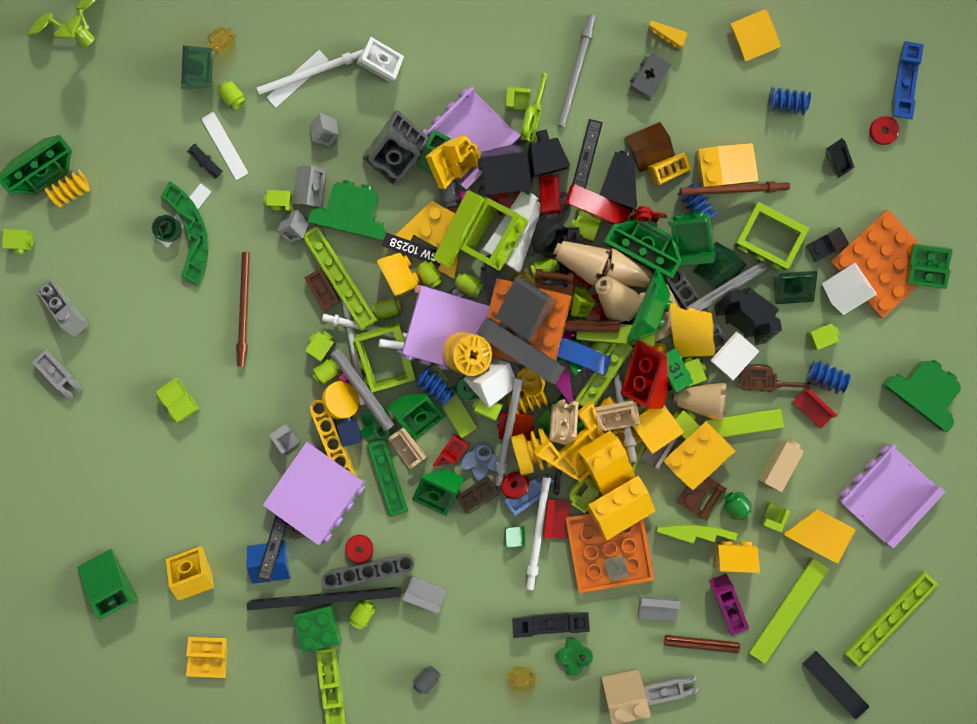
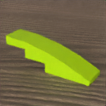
[655,524,738,544]
[316,648,346,724]

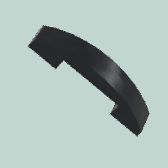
[512,612,590,638]
[802,651,870,719]

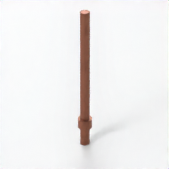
[679,181,790,196]
[236,252,250,367]

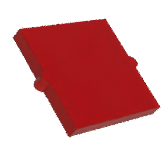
[497,413,534,440]

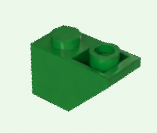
[417,129,451,175]

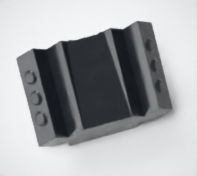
[714,287,782,345]

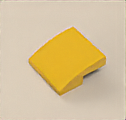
[730,9,781,62]
[186,637,227,678]

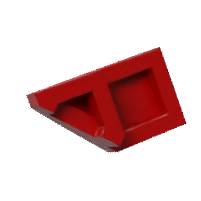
[433,433,470,466]

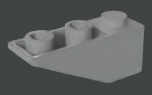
[37,279,89,337]

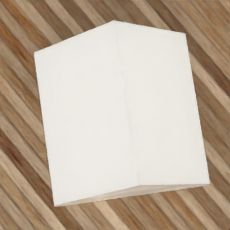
[357,37,404,83]
[822,263,877,315]
[710,332,759,382]
[464,357,515,408]

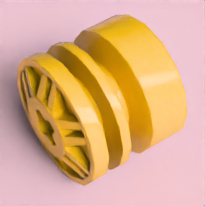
[442,332,492,376]
[511,428,553,475]

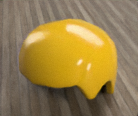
[517,367,545,397]

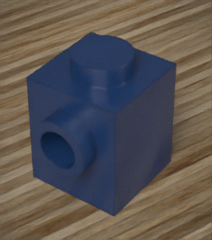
[337,417,363,447]

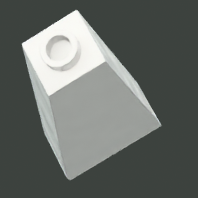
[483,192,541,273]

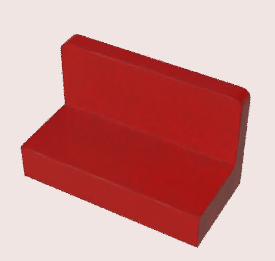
[792,388,837,429]
[543,498,570,539]

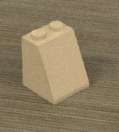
[601,669,651,724]

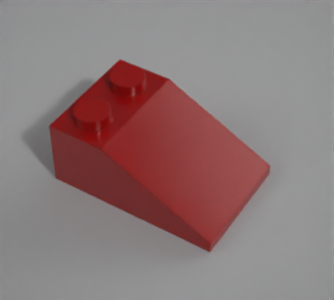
[620,340,668,409]

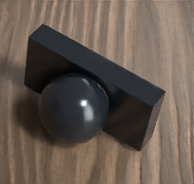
[826,138,855,178]

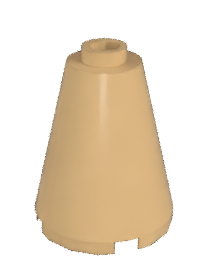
[554,241,610,286]
[598,248,653,288]
[596,276,641,324]
[674,383,727,421]

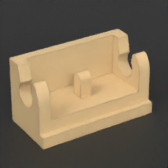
[549,399,578,445]
[595,401,640,432]
[387,427,427,469]

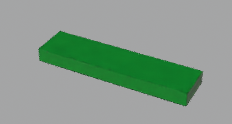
[367,439,409,517]

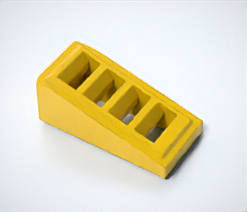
[648,21,687,50]
[647,152,691,185]

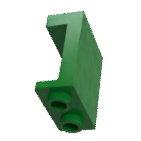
[668,211,716,266]

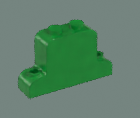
[308,180,386,241]
[882,360,961,432]

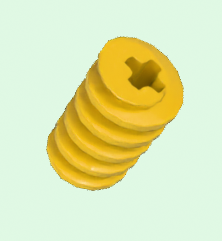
[45,169,90,207]
[507,390,549,414]

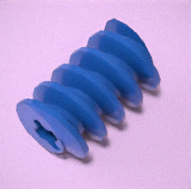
[768,87,811,116]
[677,184,717,218]
[806,360,851,394]
[415,366,456,408]

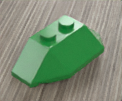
[0,135,72,194]
[604,219,682,279]
[626,269,672,344]

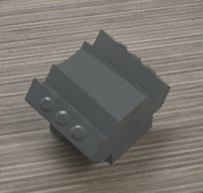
[362,110,429,185]

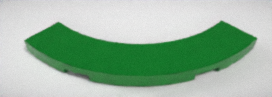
[160,181,209,286]

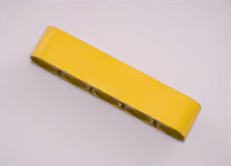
[310,400,357,477]

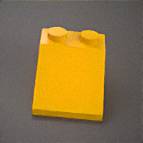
[695,143,758,187]
[377,253,421,298]
[577,431,635,496]

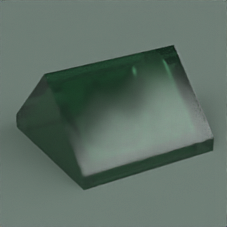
[181,45,213,89]
[693,242,746,289]
[773,270,818,304]

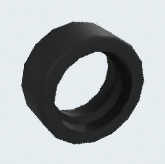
[532,219,567,258]

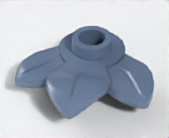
[461,442,499,481]

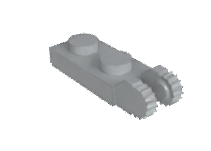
[32,349,82,400]
[643,675,699,705]

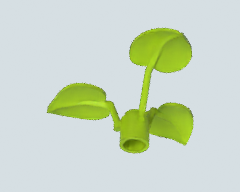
[27,0,95,48]

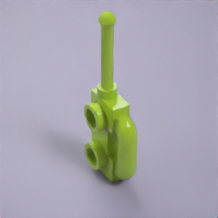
[520,72,548,144]
[569,475,600,514]

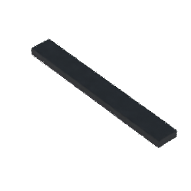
[246,587,402,610]

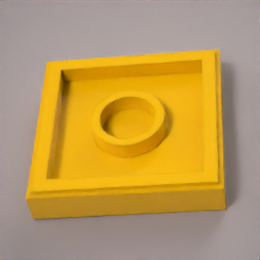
[631,405,684,455]

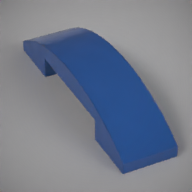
[893,41,924,120]
[557,338,611,376]

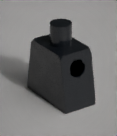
[531,129,570,178]

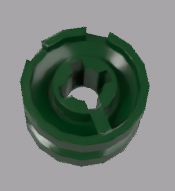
[152,214,182,243]

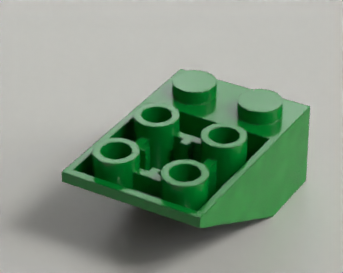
[77,549,139,620]

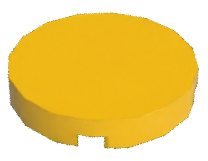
[322,381,359,420]

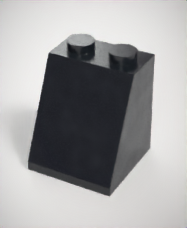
[477,141,534,194]
[599,150,637,213]

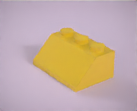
[663,422,736,490]
[586,476,656,541]

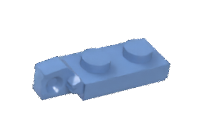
[503,474,554,516]

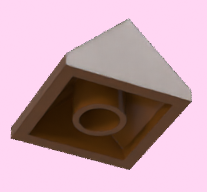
[625,122,675,172]

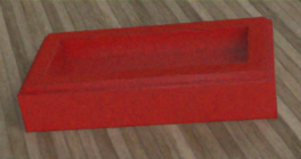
[539,174,562,215]

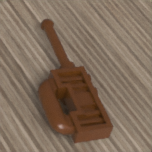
[739,364,812,392]

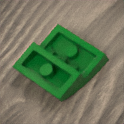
[907,243,953,289]

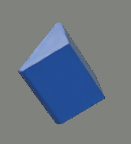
[246,540,291,584]

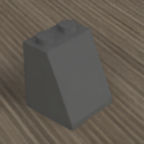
[496,277,557,341]

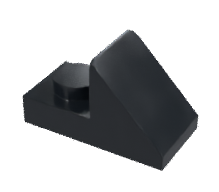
[806,227,849,262]

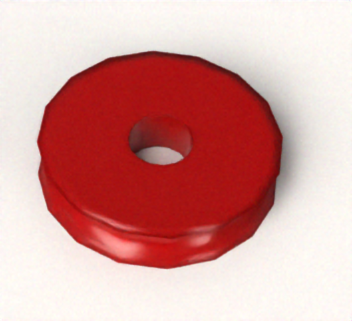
[869,116,899,145]
[501,471,529,500]
[345,535,374,564]

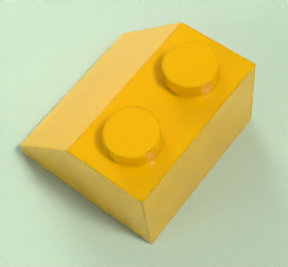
[715,540,760,573]
[166,546,214,601]

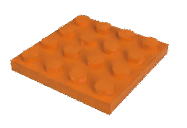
[830,210,919,318]
[487,278,572,364]
[565,513,655,594]

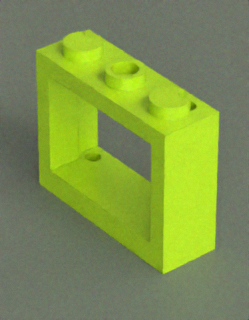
[460,197,528,271]
[734,202,810,272]
[352,322,416,392]

